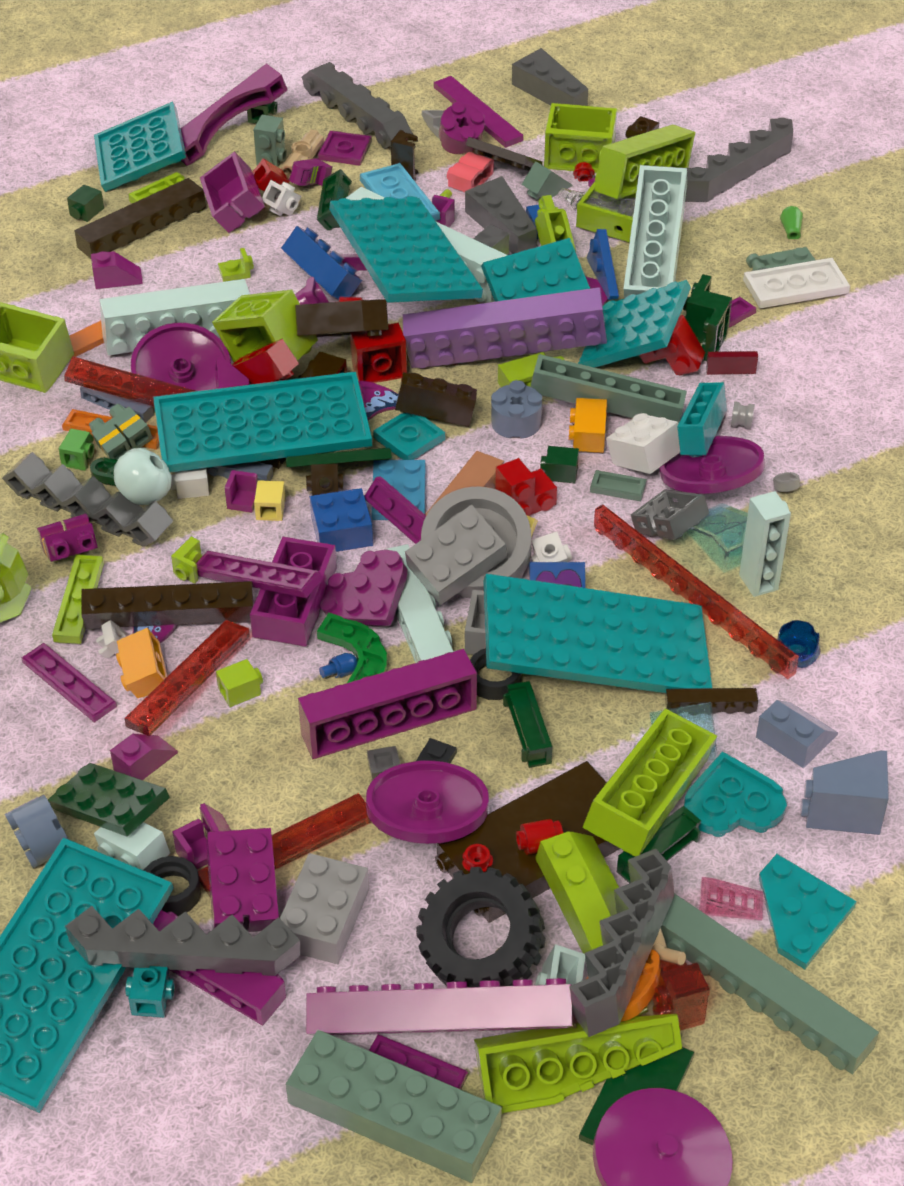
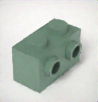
[253,115,286,167]

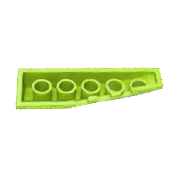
[536,831,648,1017]
[474,1014,682,1113]

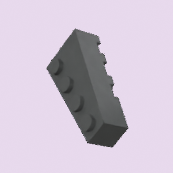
[512,48,589,108]
[465,176,537,254]

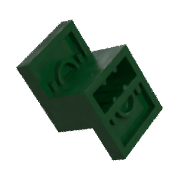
[683,274,732,361]

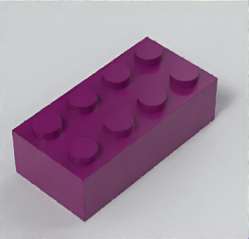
[250,536,337,647]

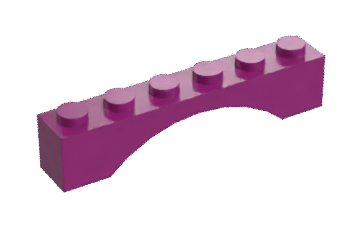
[181,63,288,166]

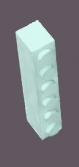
[387,544,457,663]

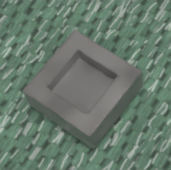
[367,746,400,781]

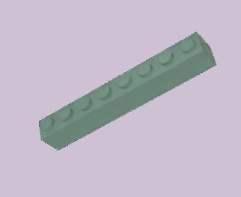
[661,893,879,1075]

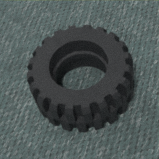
[416,867,546,988]

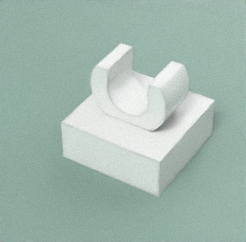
[96,620,128,658]

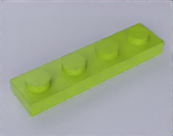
[52,555,104,644]

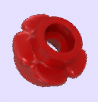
[573,162,595,182]
[462,844,493,872]

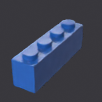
[281,226,362,299]

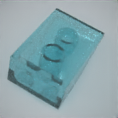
[686,503,748,573]

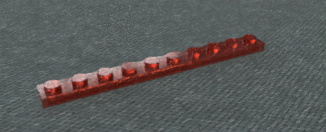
[594,504,799,679]

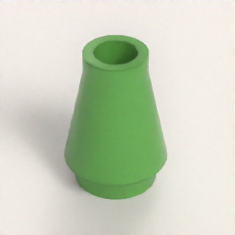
[780,206,803,239]

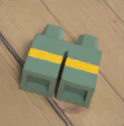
[89,404,153,460]

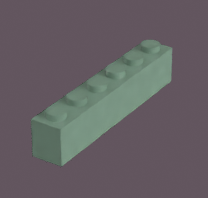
[530,354,687,423]

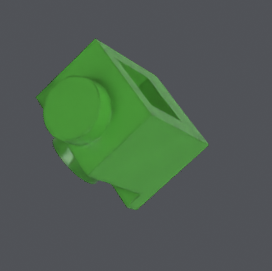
[58,429,94,471]

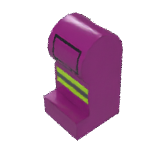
[289,158,333,186]

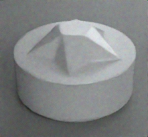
[773,472,800,493]

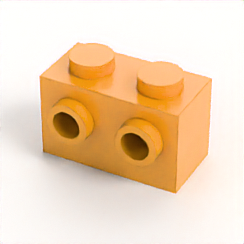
[568,398,607,453]
[116,628,169,698]

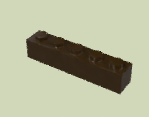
[665,688,758,714]

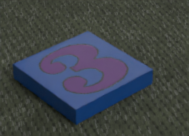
[529,562,585,588]

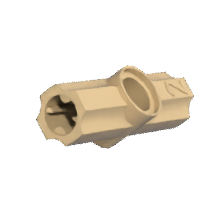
[280,129,324,179]

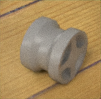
[731,402,755,429]

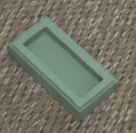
[590,470,647,502]

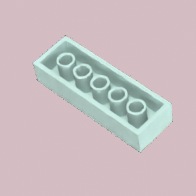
[623,165,687,299]
[99,279,250,355]

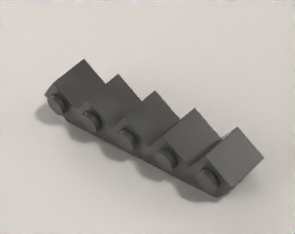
[301,62,413,149]
[685,117,794,202]
[2,452,173,547]
[569,849,674,1037]
[65,906,300,976]

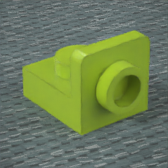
[218,248,254,282]
[171,536,202,583]

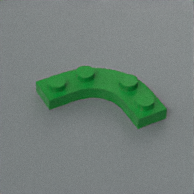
[317,612,387,683]

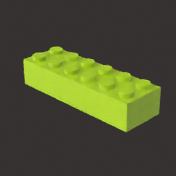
[595,124,696,199]
[583,708,717,857]

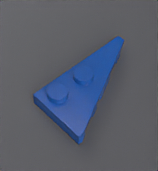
[587,229,619,300]

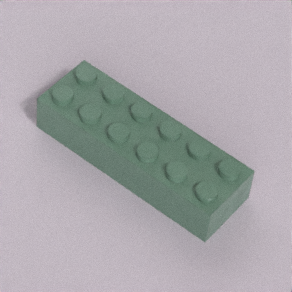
[286,1030,502,1183]

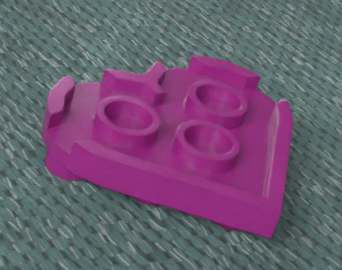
[320,549,408,626]

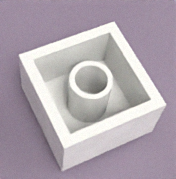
[606,413,680,474]

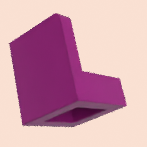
[432,195,455,228]
[225,470,258,513]
[172,819,208,869]

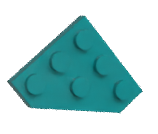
[759,853,857,970]

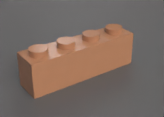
[425,451,504,516]

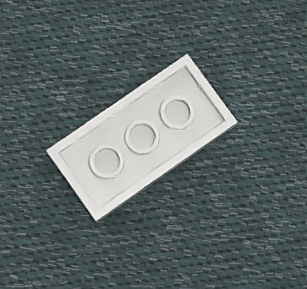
[743,258,850,308]

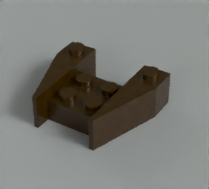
[295,299,388,337]

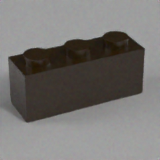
[395,372,477,427]

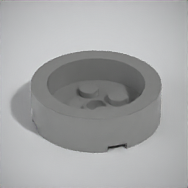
[421,486,532,598]

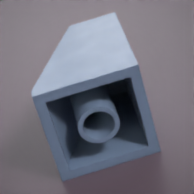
[800,750,889,835]

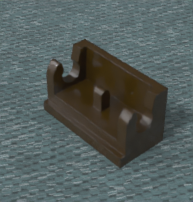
[391,130,419,181]

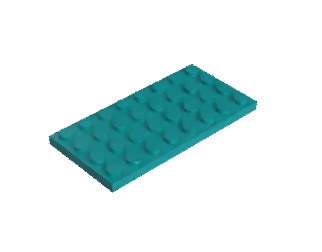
[329,196,483,303]
[153,372,372,472]
[483,573,712,693]
[0,837,174,1113]

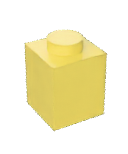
[254,481,286,521]

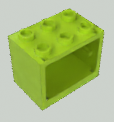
[544,103,617,173]
[212,289,318,362]
[0,302,74,393]

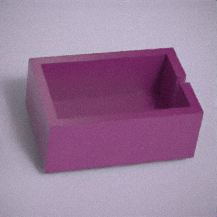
[200,151,265,233]
[206,828,279,932]

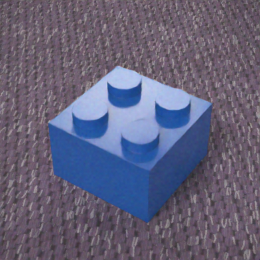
[309,488,373,552]

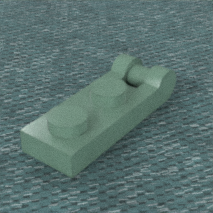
[746,247,815,271]

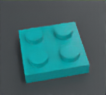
[373,412,445,460]

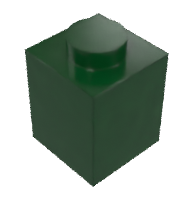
[67,184,104,222]
[540,446,579,484]

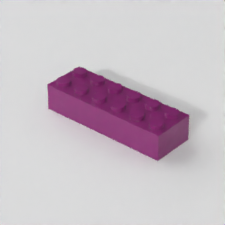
[298,649,477,760]

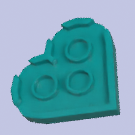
[684,751,787,837]

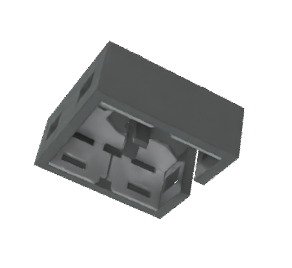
[631,489,709,540]

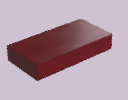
[706,351,758,375]

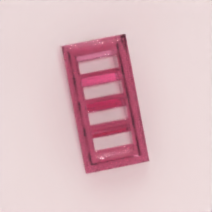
[699,877,763,921]

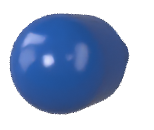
[319,653,358,678]

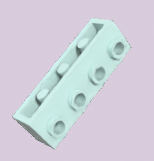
[739,491,791,597]

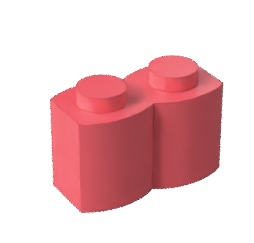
[447,152,494,192]

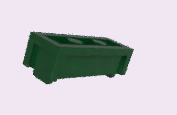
[317,169,352,231]
[503,681,553,768]
[616,806,701,883]

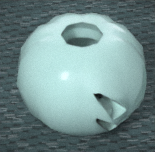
[114,448,171,505]

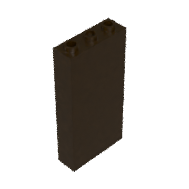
[435,761,621,923]

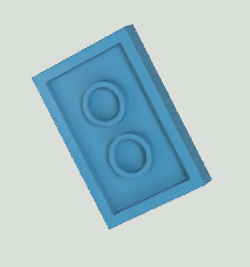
[371,460,425,520]

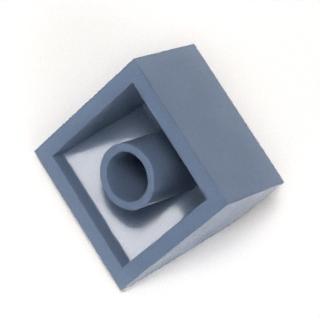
[756,700,838,768]

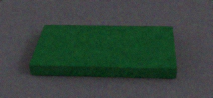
[286,448,392,467]
[579,1047,695,1146]

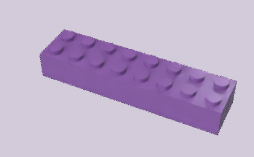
[402,287,607,368]

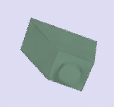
[521,161,572,200]

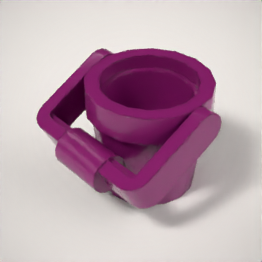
[295,277,329,305]

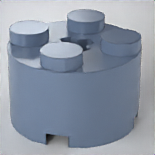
[491,380,542,439]
[5,795,68,869]

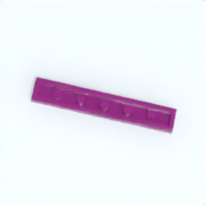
[434,76,523,148]
[196,551,323,598]

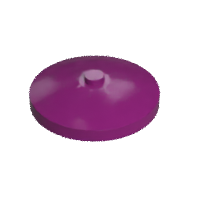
[131,323,231,406]
[659,436,765,494]
[366,761,489,844]
[593,1088,733,1186]

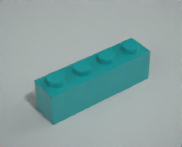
[677,382,727,457]

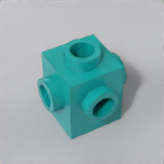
[125,966,175,1018]

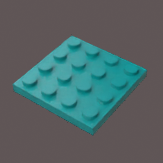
[94,101,186,192]
[481,238,590,302]
[578,280,691,368]

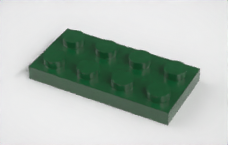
[48,763,170,837]

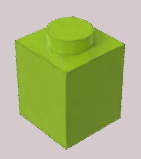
[216,659,263,707]

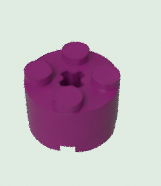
[438,101,484,155]

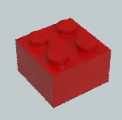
[350,322,407,383]

